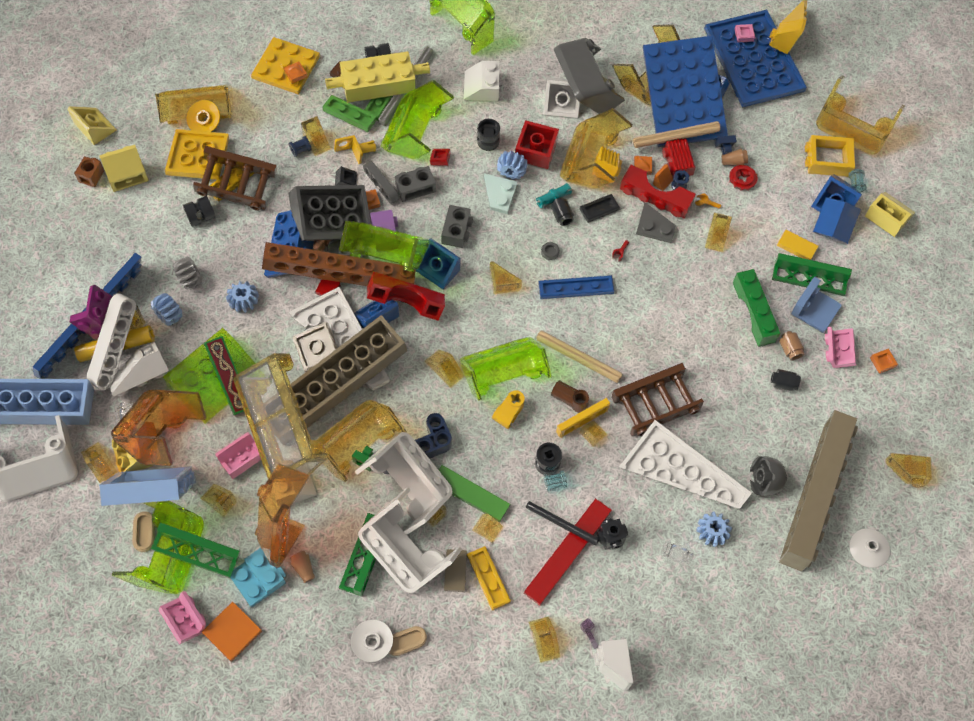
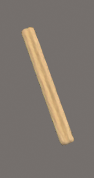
[633,121,720,148]
[536,330,622,383]

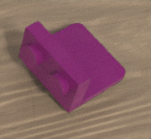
[69,285,113,340]

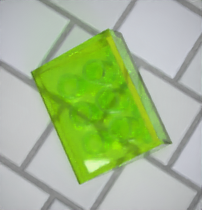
[163,327,264,424]

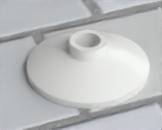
[850,528,890,568]
[351,620,393,662]

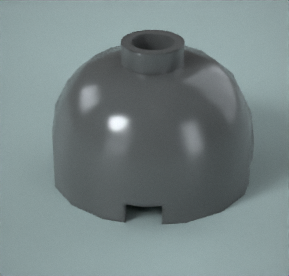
[750,456,787,496]

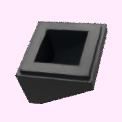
[335,166,357,185]

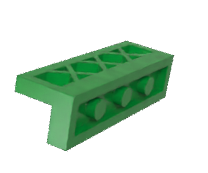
[772,253,852,296]
[339,513,376,597]
[151,522,240,578]

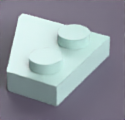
[484,173,517,214]

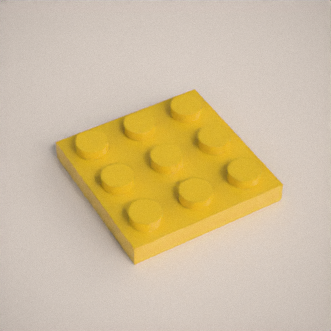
[251,37,320,95]
[165,129,229,180]

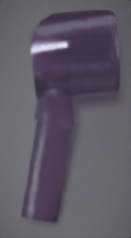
[580,618,598,649]

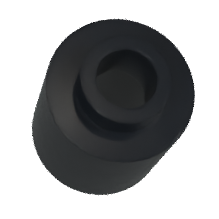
[551,198,574,226]
[771,369,801,391]

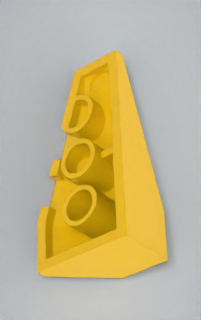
[769,0,807,54]

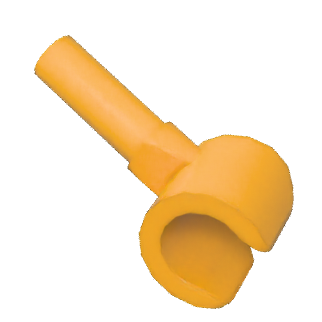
[695,193,721,209]

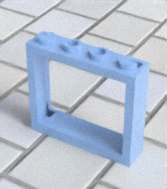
[99,466,196,506]

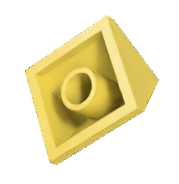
[68,106,117,145]

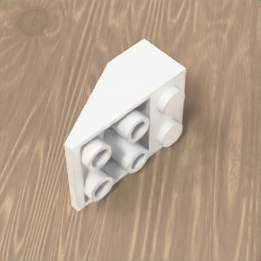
[110,342,169,396]

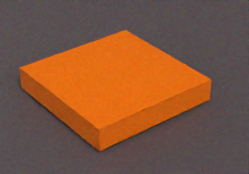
[202,602,262,662]

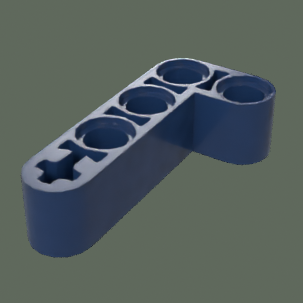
[383,413,452,474]

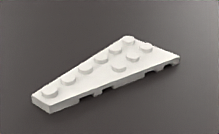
[288,287,390,391]
[619,420,752,509]

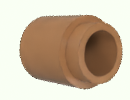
[779,331,804,361]

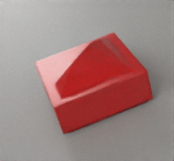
[430,149,451,166]

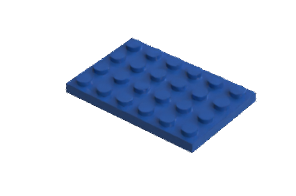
[704,9,807,108]
[642,35,728,147]

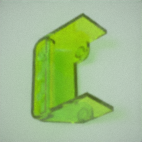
[429,0,495,55]
[380,80,454,159]
[339,221,430,272]
[460,337,552,401]
[112,501,204,594]

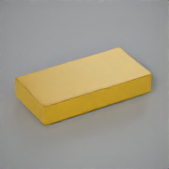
[777,230,818,260]

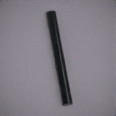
[526,501,599,546]

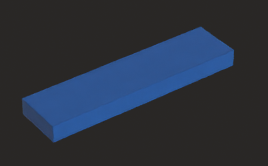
[538,275,614,299]

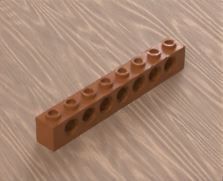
[262,242,416,286]

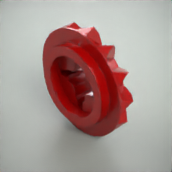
[729,165,758,190]

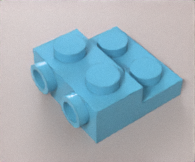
[231,547,286,608]

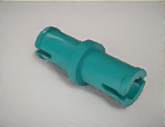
[536,183,572,208]

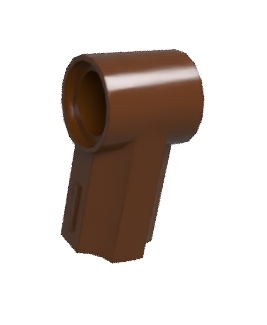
[551,380,589,413]

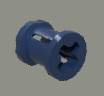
[288,136,312,157]
[671,170,689,190]

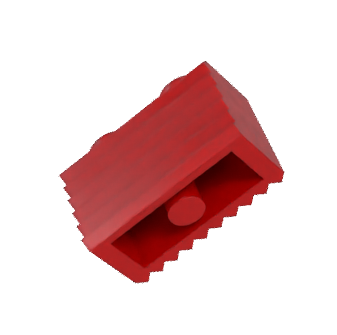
[662,138,696,179]

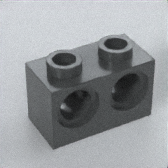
[395,166,436,202]
[441,205,473,248]

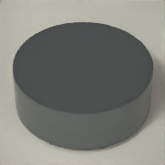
[541,242,560,260]

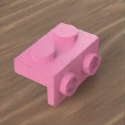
[825,327,856,368]
[215,432,266,479]
[159,591,206,645]

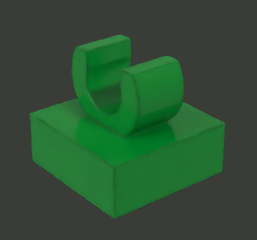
[352,446,374,472]

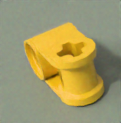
[492,390,525,429]

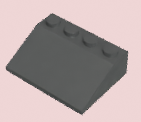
[288,185,373,241]

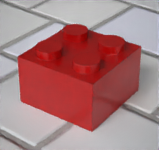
[515,120,559,169]

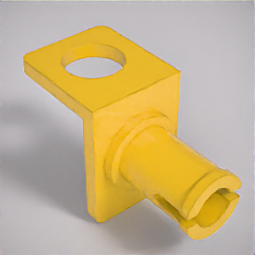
[334,135,376,164]

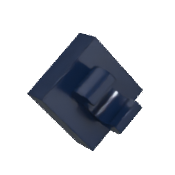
[714,135,737,155]

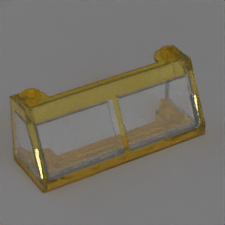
[233,353,329,484]

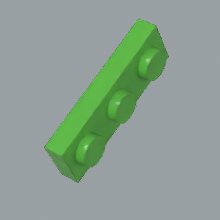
[322,95,377,132]

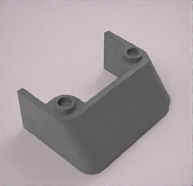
[554,38,625,116]

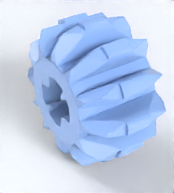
[497,150,527,180]
[226,280,259,313]
[151,293,183,326]
[696,512,732,547]

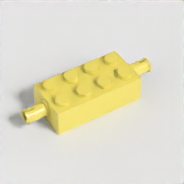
[325,51,430,103]

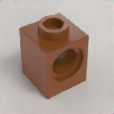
[74,156,105,188]

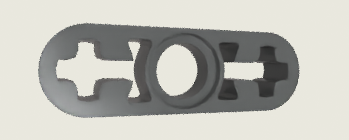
[363,161,399,204]

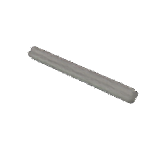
[378,46,433,126]

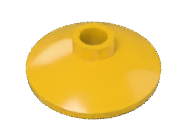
[186,100,220,132]

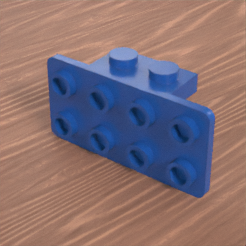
[264,210,314,278]

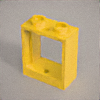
[804,135,855,177]

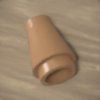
[721,148,748,166]
[290,551,315,583]

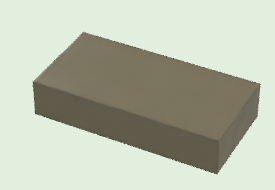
[444,549,467,592]

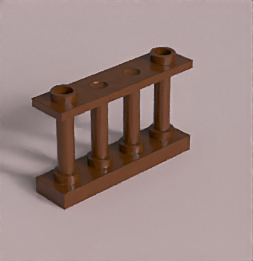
[193,146,277,211]
[611,362,704,436]

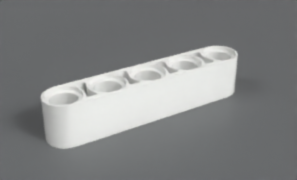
[87,294,136,390]

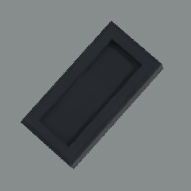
[579,194,620,223]

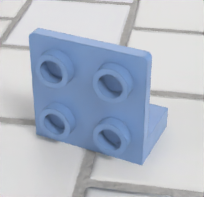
[791,277,842,333]

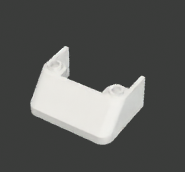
[0,415,78,502]
[355,432,452,535]
[358,487,462,593]

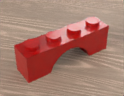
[620,165,696,219]
[367,271,445,321]

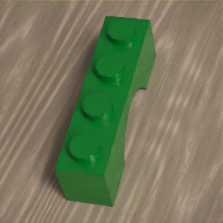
[733,269,781,347]

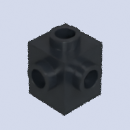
[597,518,628,550]

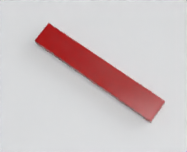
[523,498,612,606]

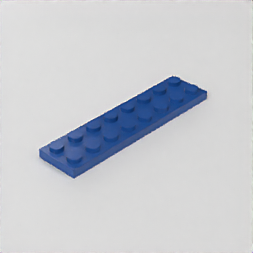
[32,252,142,379]

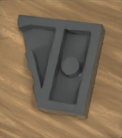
[636,203,676,243]

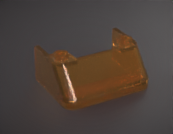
[111,390,206,466]
[255,463,310,568]

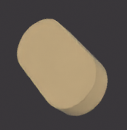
[132,511,155,552]
[389,626,427,656]

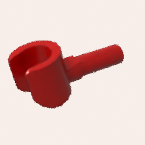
[612,240,629,262]

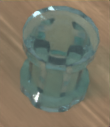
[849,169,866,193]
[543,471,567,492]

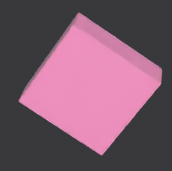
[735,24,755,42]

